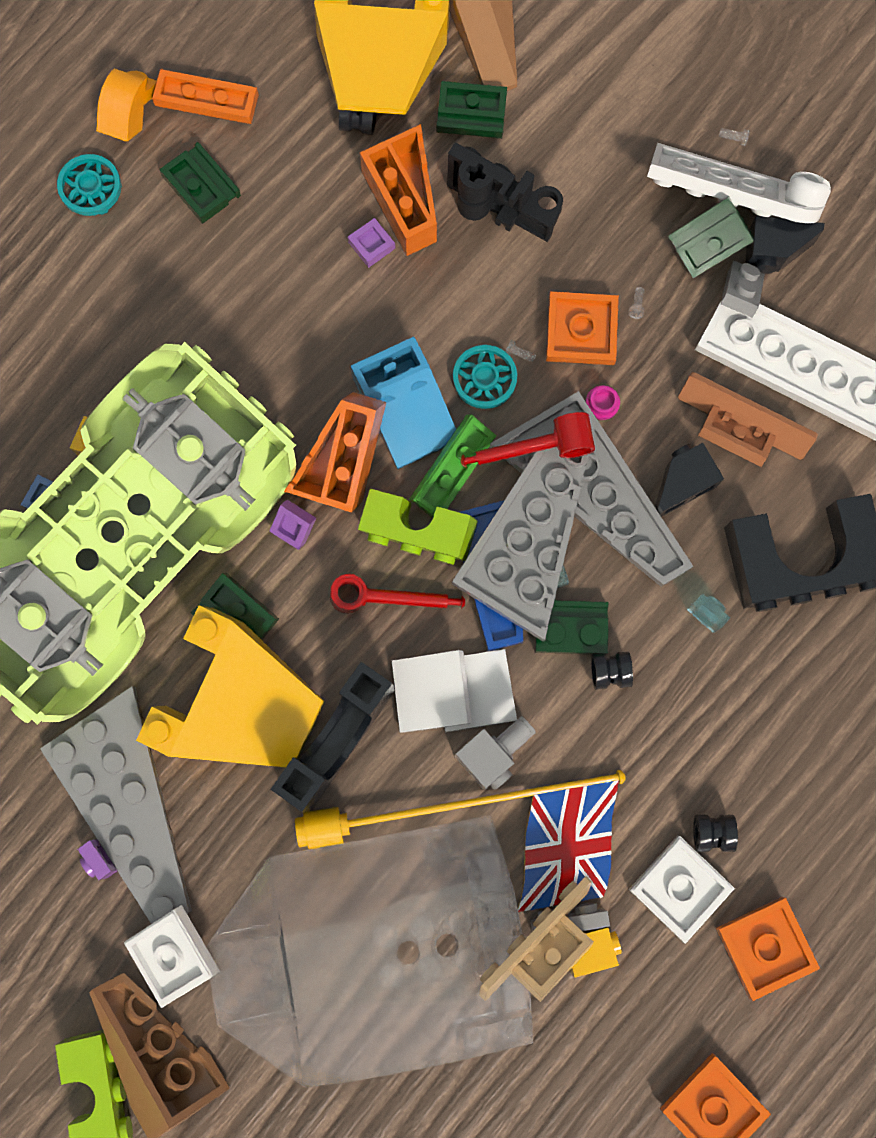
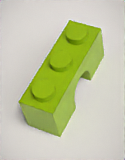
[358,489,478,565]
[55,1030,133,1138]

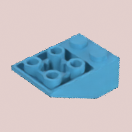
[351,337,456,469]

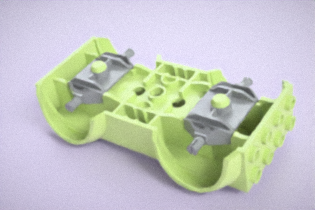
[0,342,296,725]

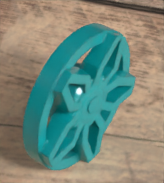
[57,154,122,216]
[453,345,517,409]

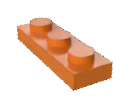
[152,69,259,124]

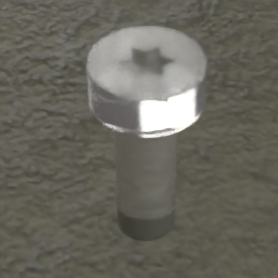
[719,128,750,146]
[628,287,645,319]
[505,339,536,363]

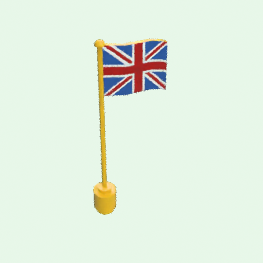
[295,770,626,912]

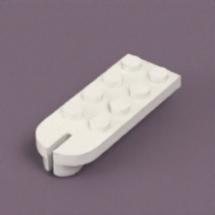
[647,143,831,223]

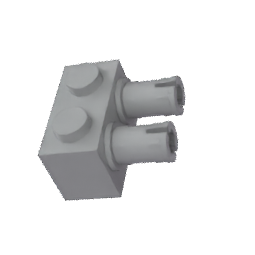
[454,716,536,790]

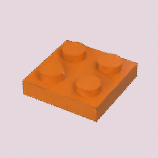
[546,291,619,365]
[716,897,820,1001]
[660,1053,771,1138]

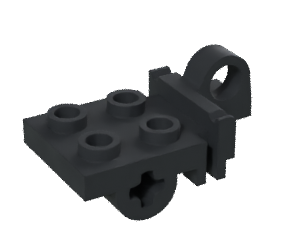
[447,142,563,242]

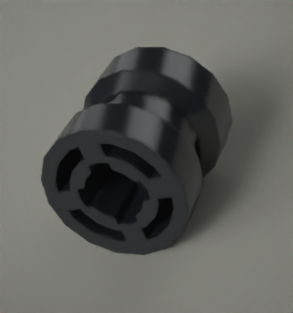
[339,110,377,135]
[591,651,633,690]
[693,815,738,852]

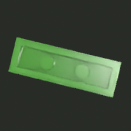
[409,414,497,518]

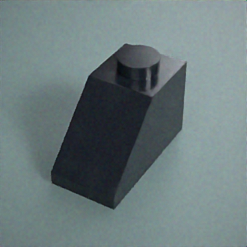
[745,216,825,274]
[655,443,724,517]

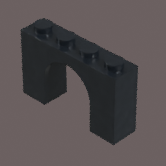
[724,494,876,612]
[270,662,395,812]

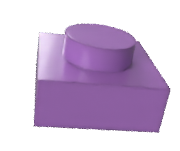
[348,218,395,268]
[270,500,316,550]
[77,839,117,880]

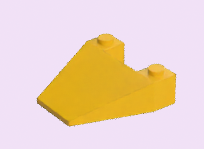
[314,0,450,115]
[136,605,324,767]

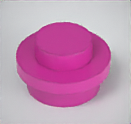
[585,385,620,420]

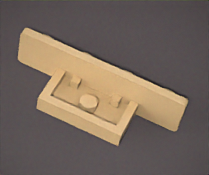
[479,876,593,1002]

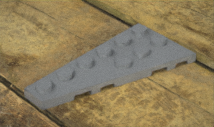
[489,391,693,587]
[452,405,596,642]
[40,686,192,924]

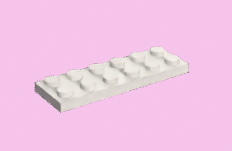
[695,299,876,441]

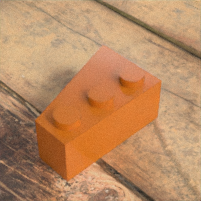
[360,124,437,256]
[284,392,386,513]

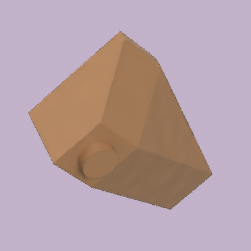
[449,0,517,91]
[89,973,230,1138]

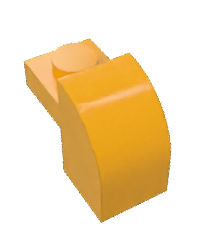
[96,68,157,142]

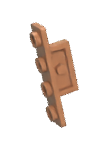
[678,372,818,467]

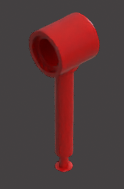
[460,412,595,468]
[330,574,465,614]

